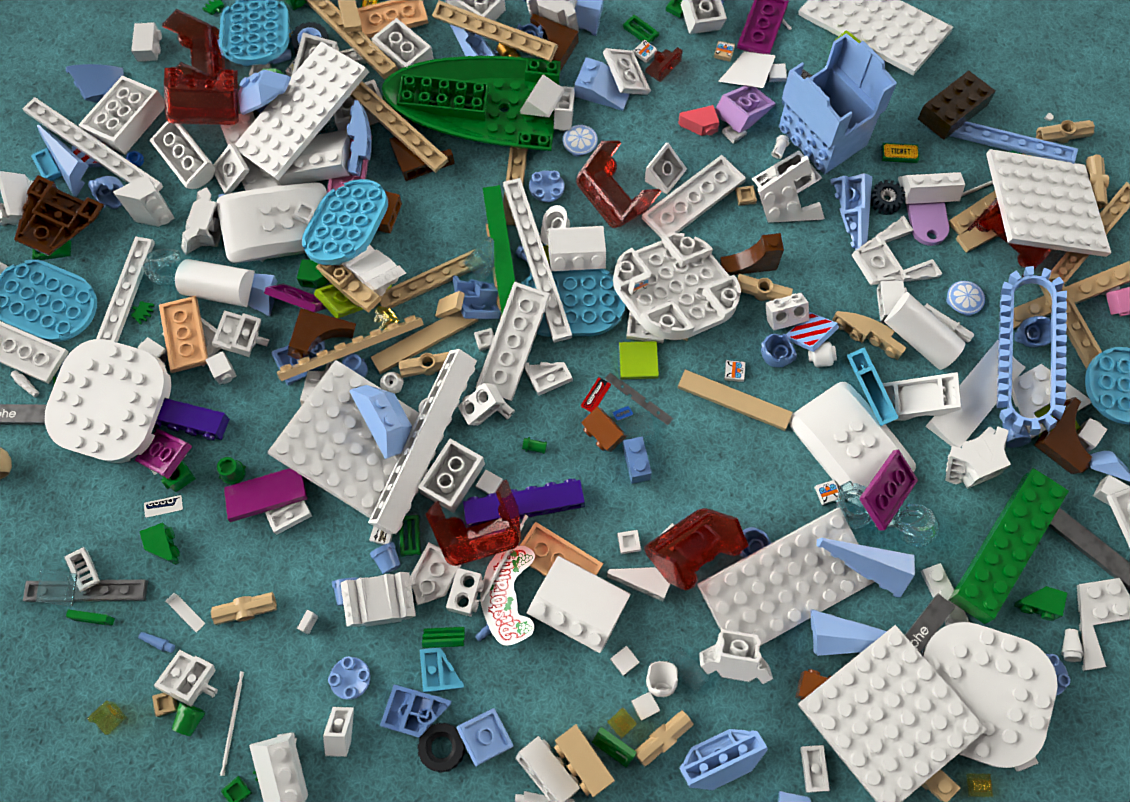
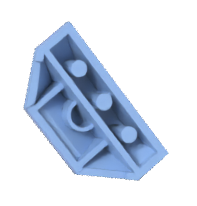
[238,70,291,115]
[349,385,412,459]
[680,729,768,790]

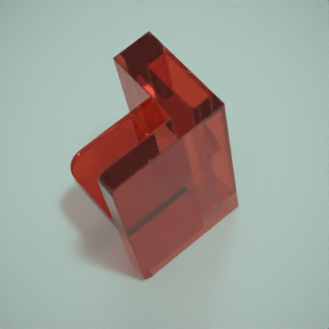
[645,47,683,82]

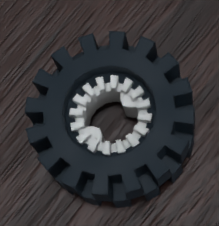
[870,180,905,215]

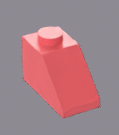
[678,105,719,136]

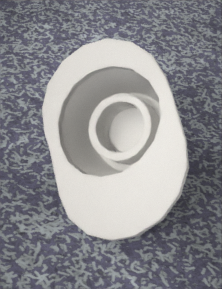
[540,205,570,245]

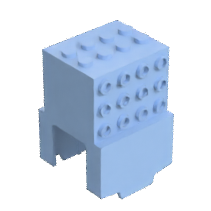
[779,33,897,175]

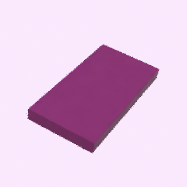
[737,0,789,55]
[859,449,918,531]
[224,468,307,522]

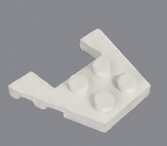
[758,156,824,223]
[1012,364,1091,439]

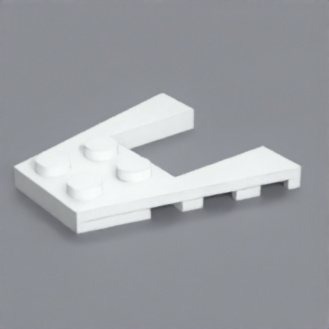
[852,216,942,285]
[1077,578,1130,671]

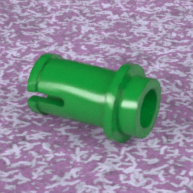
[522,437,547,454]

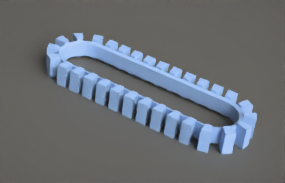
[997,266,1067,436]

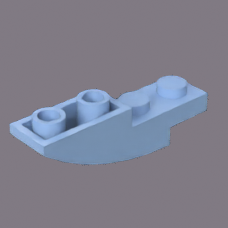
[347,100,372,177]

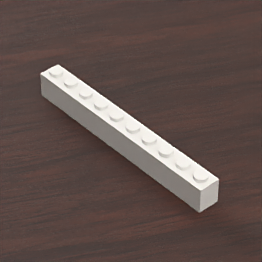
[368,349,477,534]

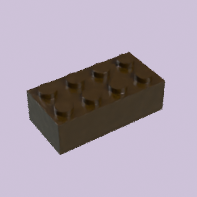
[917,70,996,140]

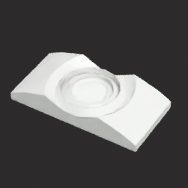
[882,372,962,421]

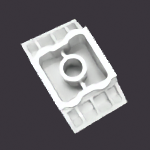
[526,0,579,33]
[752,151,822,193]
[181,187,222,255]
[342,244,406,296]
[945,426,1011,489]
[340,572,416,627]
[699,629,773,684]

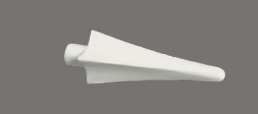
[515,791,575,802]

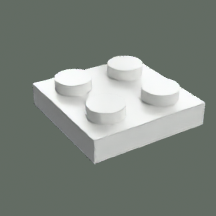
[213,144,250,194]

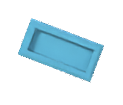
[31,147,62,181]

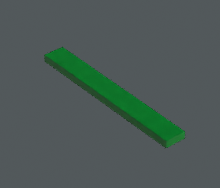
[483,185,515,314]

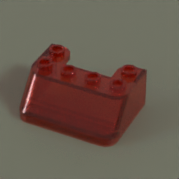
[164,67,239,125]
[644,508,749,591]

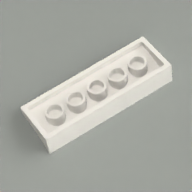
[925,340,1026,448]

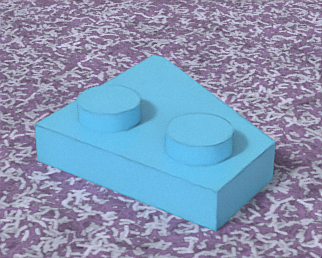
[420,647,464,693]

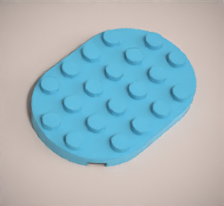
[219,0,289,66]
[302,179,388,265]
[0,260,97,342]
[520,269,626,337]
[1085,347,1130,425]

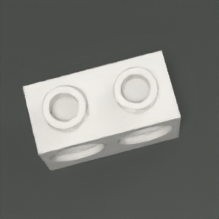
[766,293,809,331]
[458,383,506,426]
[446,568,485,617]

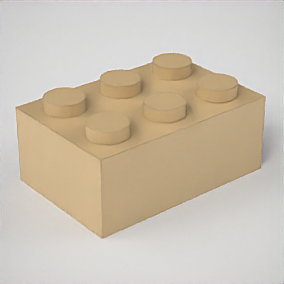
[554,725,615,797]

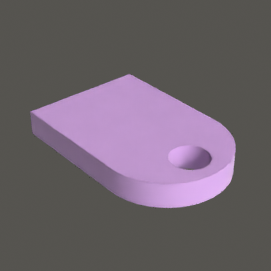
[906,202,949,246]

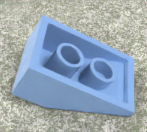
[574,58,630,111]

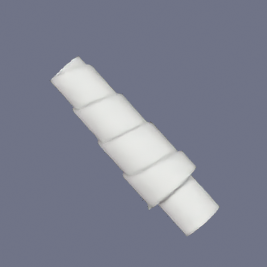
[10,370,39,397]

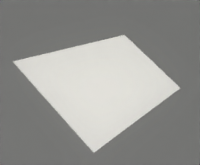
[718,51,775,88]

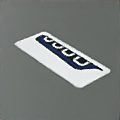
[144,495,183,517]

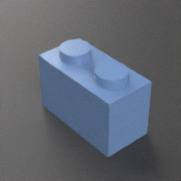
[623,437,652,484]

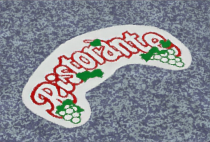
[480,546,535,645]

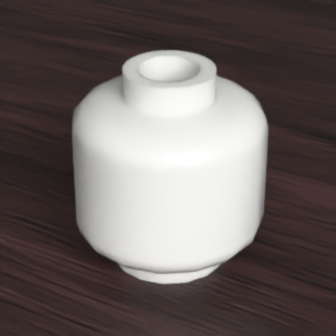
[808,342,837,368]

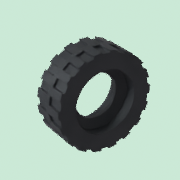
[417,723,466,772]

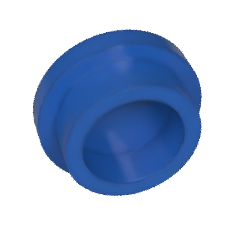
[126,151,144,167]

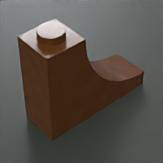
[530,13,579,71]
[389,136,455,181]
[720,233,784,275]
[287,308,356,360]
[1034,397,1092,474]

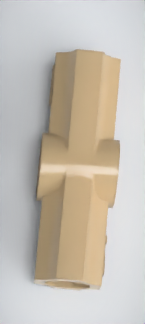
[1036,120,1095,143]
[1086,155,1109,209]
[737,274,793,301]
[399,352,449,378]
[211,592,277,625]
[635,710,694,767]

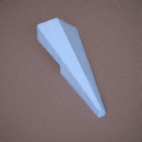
[523,0,604,36]
[450,24,498,56]
[37,124,88,197]
[830,173,872,250]
[248,273,278,316]
[817,538,915,597]
[810,609,887,656]

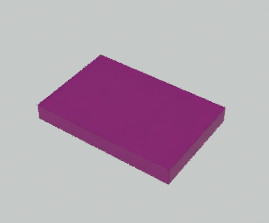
[264,283,327,312]
[135,429,192,479]

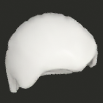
[646,661,678,697]

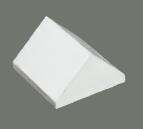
[520,75,565,117]
[645,143,687,194]

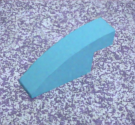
[847,347,899,426]

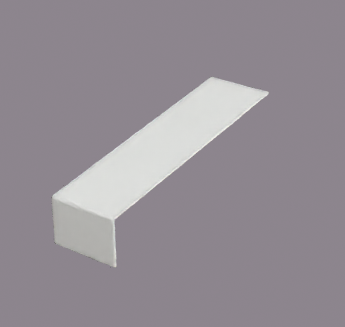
[165,593,205,632]

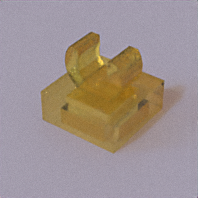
[373,306,399,329]
[607,708,637,739]
[966,774,993,797]

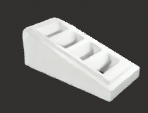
[64,547,100,592]

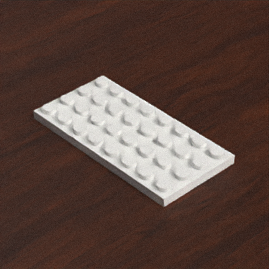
[798,0,953,75]
[235,42,369,181]
[697,508,875,646]

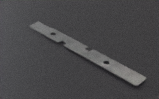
[605,373,673,425]

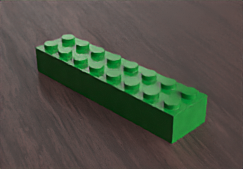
[949,468,1069,624]

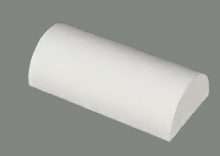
[149,115,215,189]
[175,259,255,307]
[884,292,965,370]

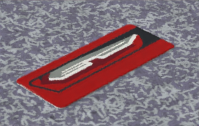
[581,378,611,412]

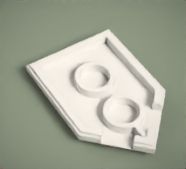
[410,542,464,605]

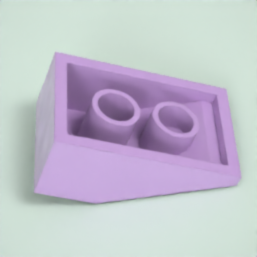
[715,85,776,133]

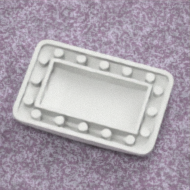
[217,183,327,263]
[789,382,916,508]

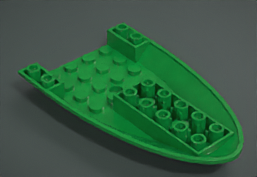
[382,56,561,151]

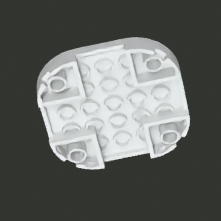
[613,233,741,340]
[45,339,171,463]
[922,622,1057,768]

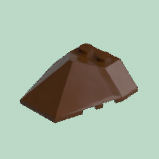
[14,175,104,256]

